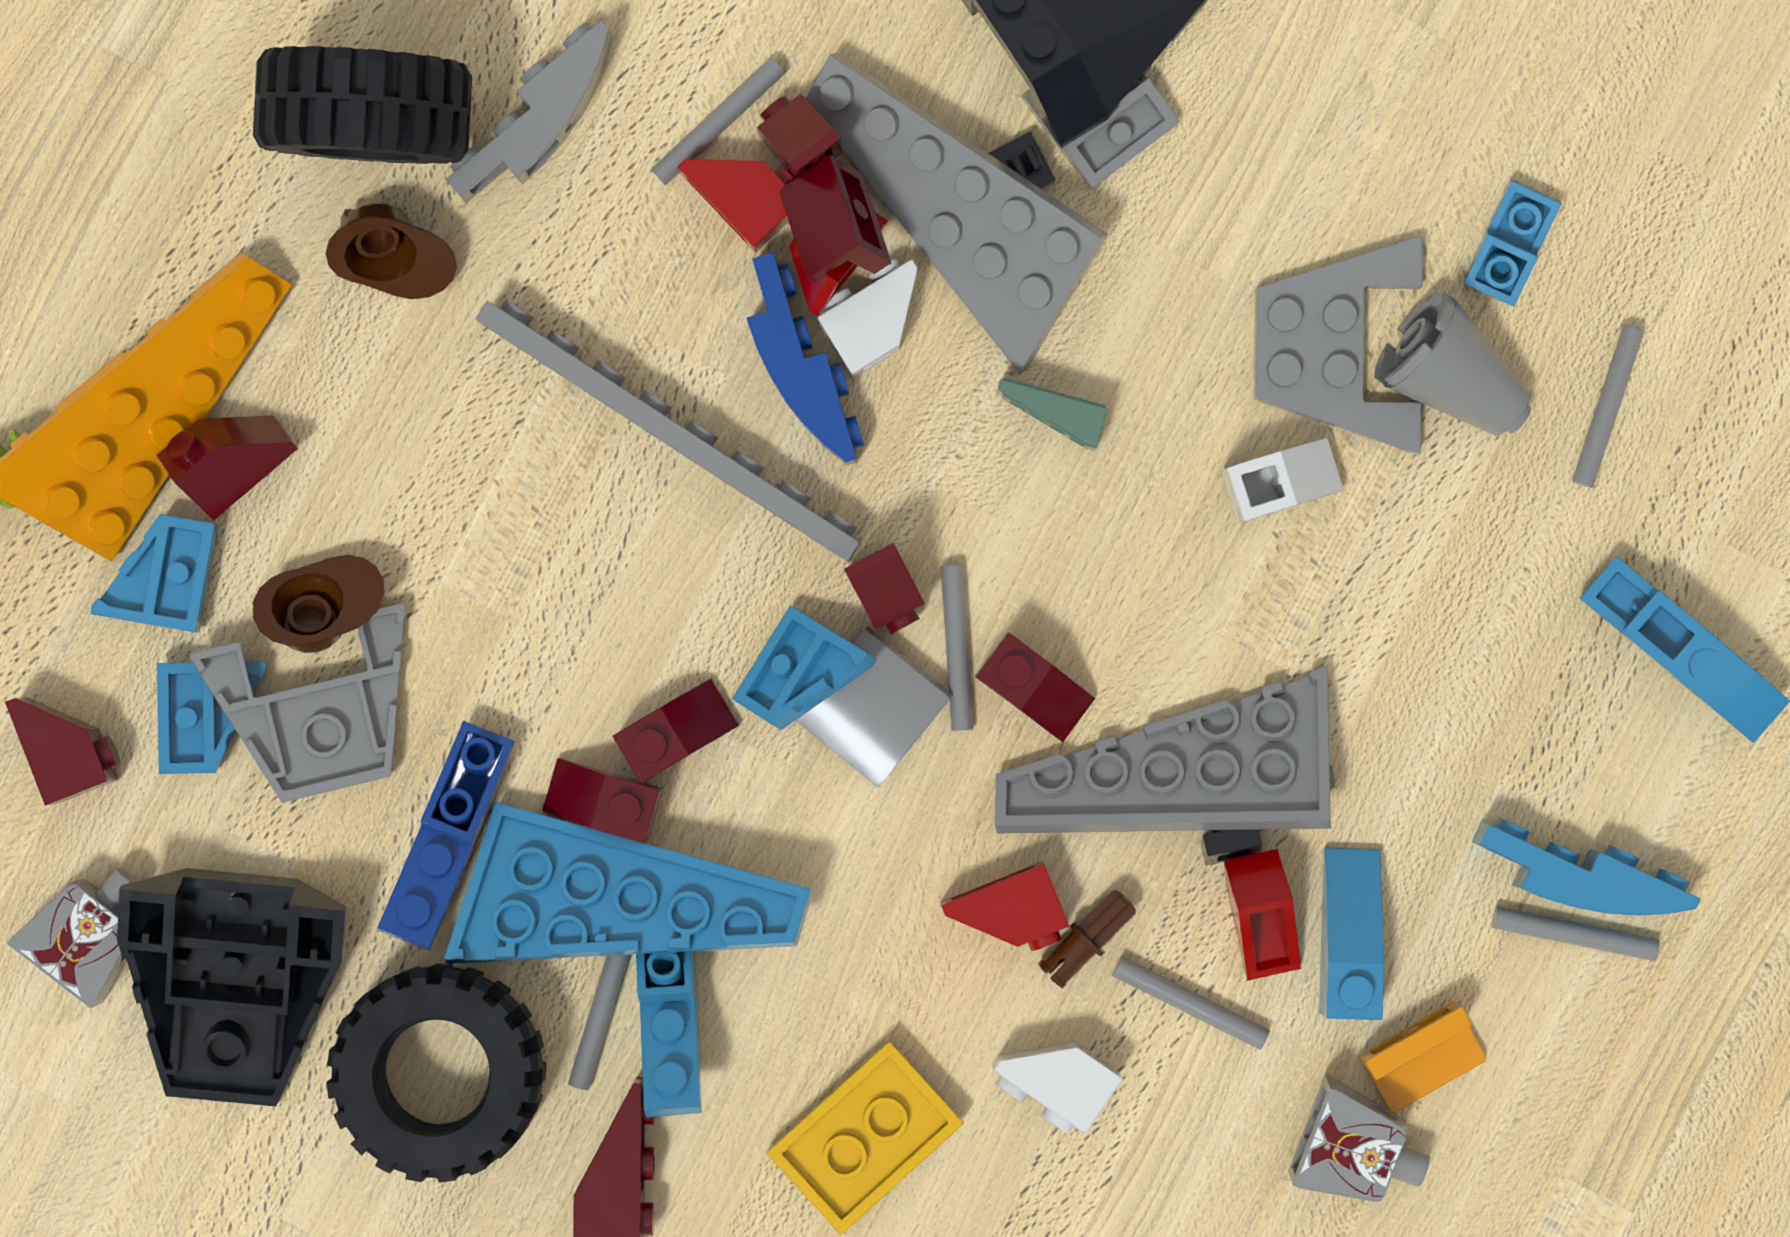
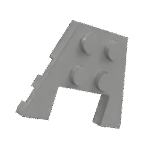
[1254,237,1423,453]
[190,603,405,803]

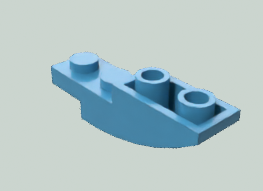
[1580,556,1790,744]
[1472,818,1701,916]
[636,951,702,1117]

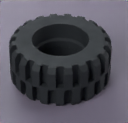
[253,46,472,164]
[326,963,546,1183]

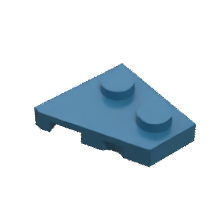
[90,514,218,633]
[732,605,877,730]
[157,661,266,774]

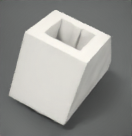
[817,259,918,378]
[1221,438,1344,524]
[992,1042,1123,1134]

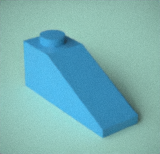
[1319,848,1384,1020]

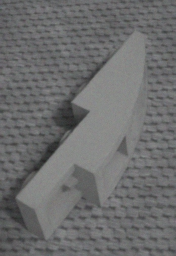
[446,20,613,203]

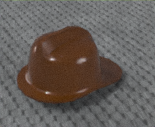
[325,202,457,299]
[253,555,384,653]

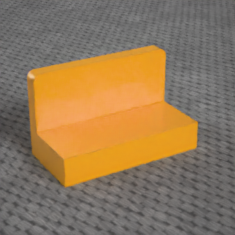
[1358,1001,1486,1112]

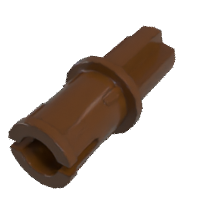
[1038,890,1136,989]

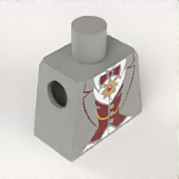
[7,867,138,1008]
[1288,1075,1430,1202]

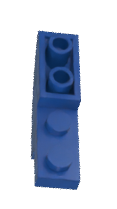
[746,252,864,465]
[377,721,515,951]

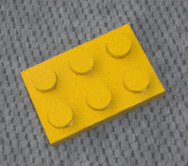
[766,1039,964,1236]

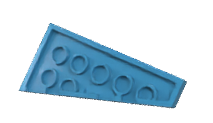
[444,802,813,964]

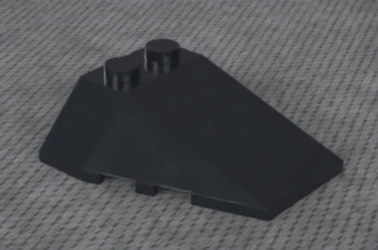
[962,0,1208,148]
[117,868,346,1107]

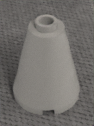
[1374,292,1531,436]

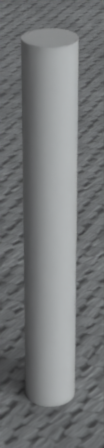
[651,57,786,186]
[1572,325,1645,488]
[941,565,973,731]
[1492,907,1659,961]
[568,955,629,1090]
[1112,956,1270,1050]

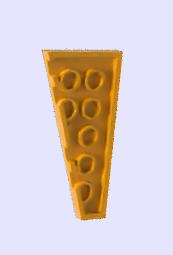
[0,252,292,562]

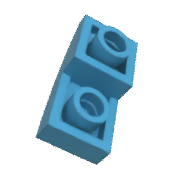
[1463,178,1562,307]

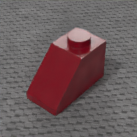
[757,94,842,179]
[157,415,298,520]
[844,543,925,634]
[975,632,1095,742]
[612,679,739,784]
[5,698,120,806]
[542,757,664,844]

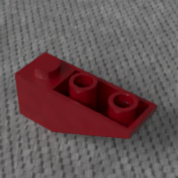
[573,1077,655,1237]

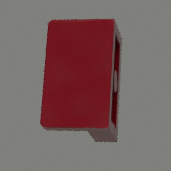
[780,155,891,281]

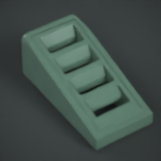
[996,377,1108,451]

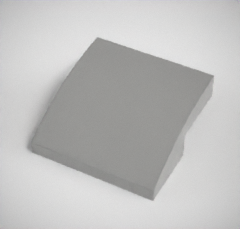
[1021,76,1180,189]
[796,626,953,787]

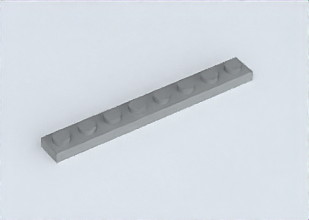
[475,300,861,563]

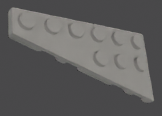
[806,52,1108,374]
[995,666,1331,834]

